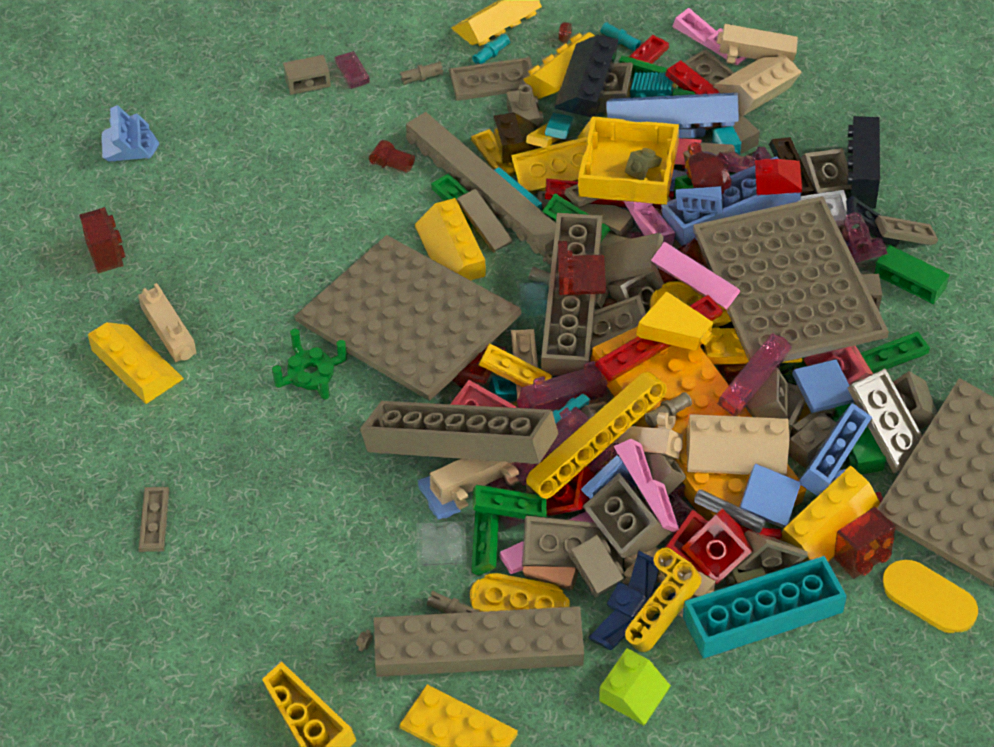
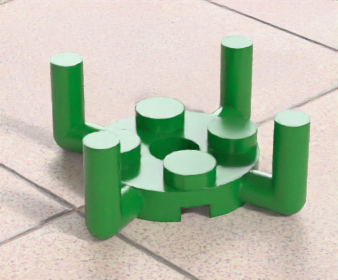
[272,328,347,400]

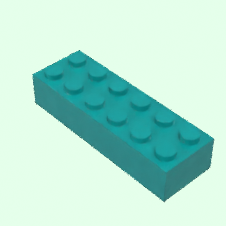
[683,556,847,659]

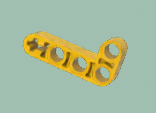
[625,548,702,652]

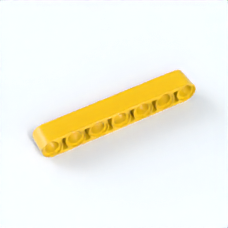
[526,372,667,499]

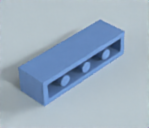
[799,403,872,497]

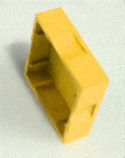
[578,117,679,205]

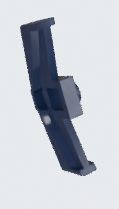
[588,551,659,651]

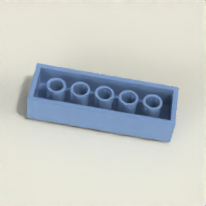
[607,92,739,128]
[661,156,801,249]

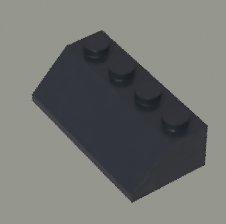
[554,35,618,118]
[847,116,880,209]

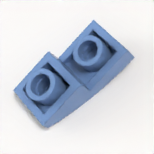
[417,476,461,520]

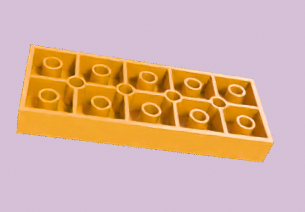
[590,326,807,527]

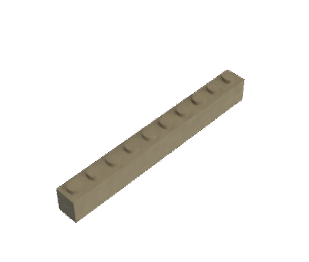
[406,112,556,257]

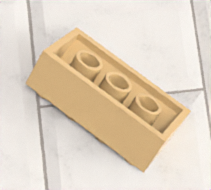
[713,57,802,116]
[686,414,789,476]

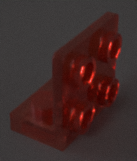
[558,241,606,295]

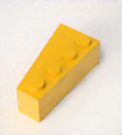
[262,661,356,747]

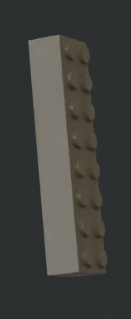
[541,213,602,378]
[360,401,558,464]
[374,607,584,677]

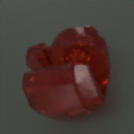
[685,142,731,194]

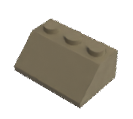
[583,473,671,558]

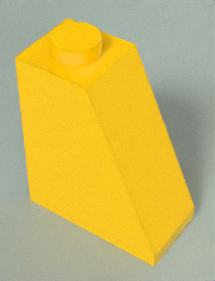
[636,291,713,351]

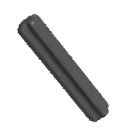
[694,489,765,533]

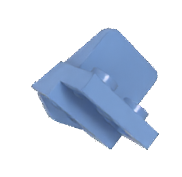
[102,105,159,161]

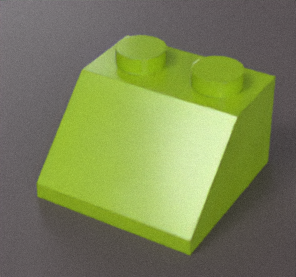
[599,648,671,726]

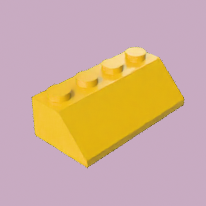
[451,0,542,46]
[523,32,595,99]
[415,198,486,281]
[87,322,184,404]
[780,465,880,562]

